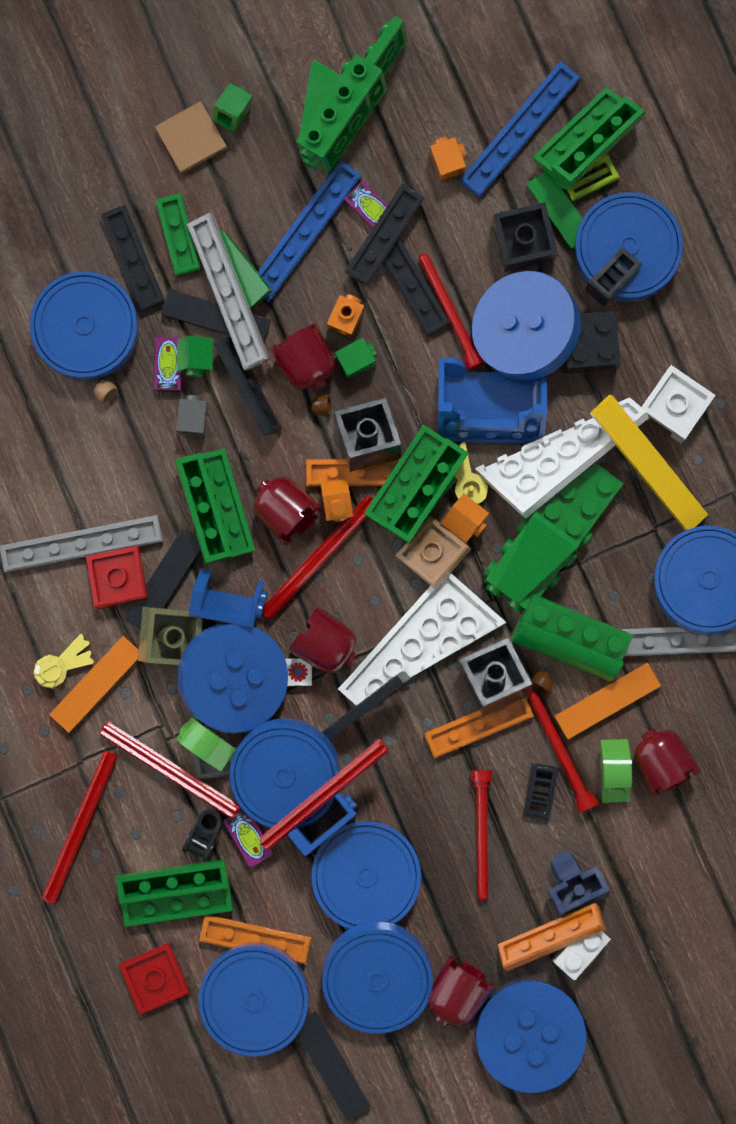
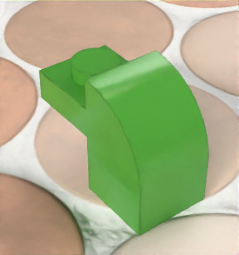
[176,717,236,772]
[600,739,632,803]

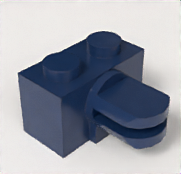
[548,851,610,918]

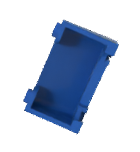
[437,358,547,444]

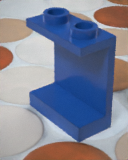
[189,568,268,628]
[288,792,358,856]

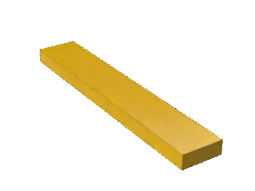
[590,395,708,531]

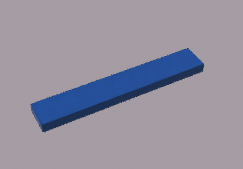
[459,61,581,198]
[258,160,362,303]

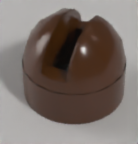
[311,394,331,416]
[531,670,554,694]

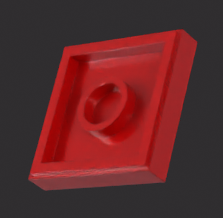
[86,545,148,610]
[119,942,191,1015]

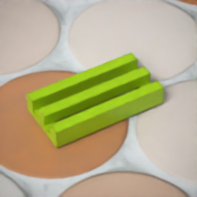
[565,154,620,203]

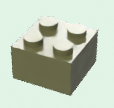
[138,607,203,665]

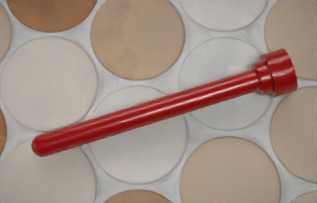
[419,253,486,371]
[528,691,599,813]
[471,770,492,901]

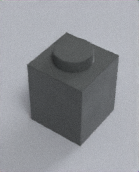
[176,395,208,437]

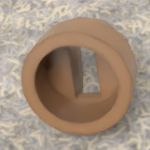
[94,380,118,404]

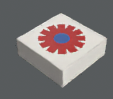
[285,659,312,686]

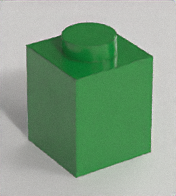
[212,83,253,133]
[177,336,213,377]
[335,338,378,380]

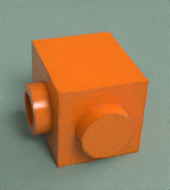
[429,137,467,182]
[327,294,364,339]
[321,479,353,522]
[441,494,489,542]

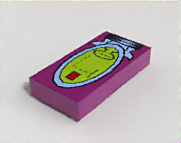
[344,181,388,228]
[154,337,182,391]
[223,809,274,868]

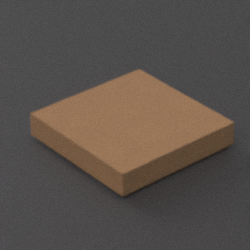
[155,101,227,174]
[395,516,471,590]

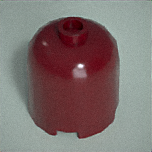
[269,323,335,391]
[254,477,322,545]
[289,607,357,674]
[634,728,701,798]
[428,955,495,1026]

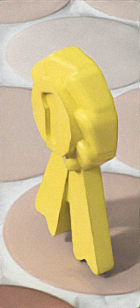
[454,442,488,504]
[33,634,94,689]

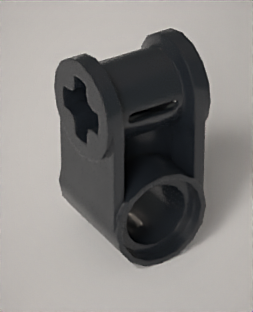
[182,808,224,862]

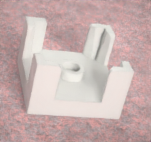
[642,365,715,443]

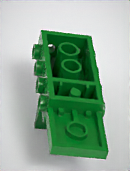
[296,16,408,175]
[484,462,624,614]

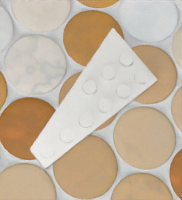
[475,397,649,519]
[338,573,506,705]

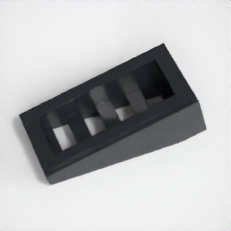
[585,247,642,306]
[522,763,559,821]

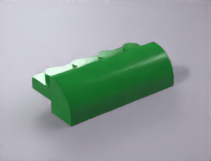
[533,87,645,189]
[364,424,469,543]
[174,448,255,565]
[510,593,633,682]
[116,859,233,927]

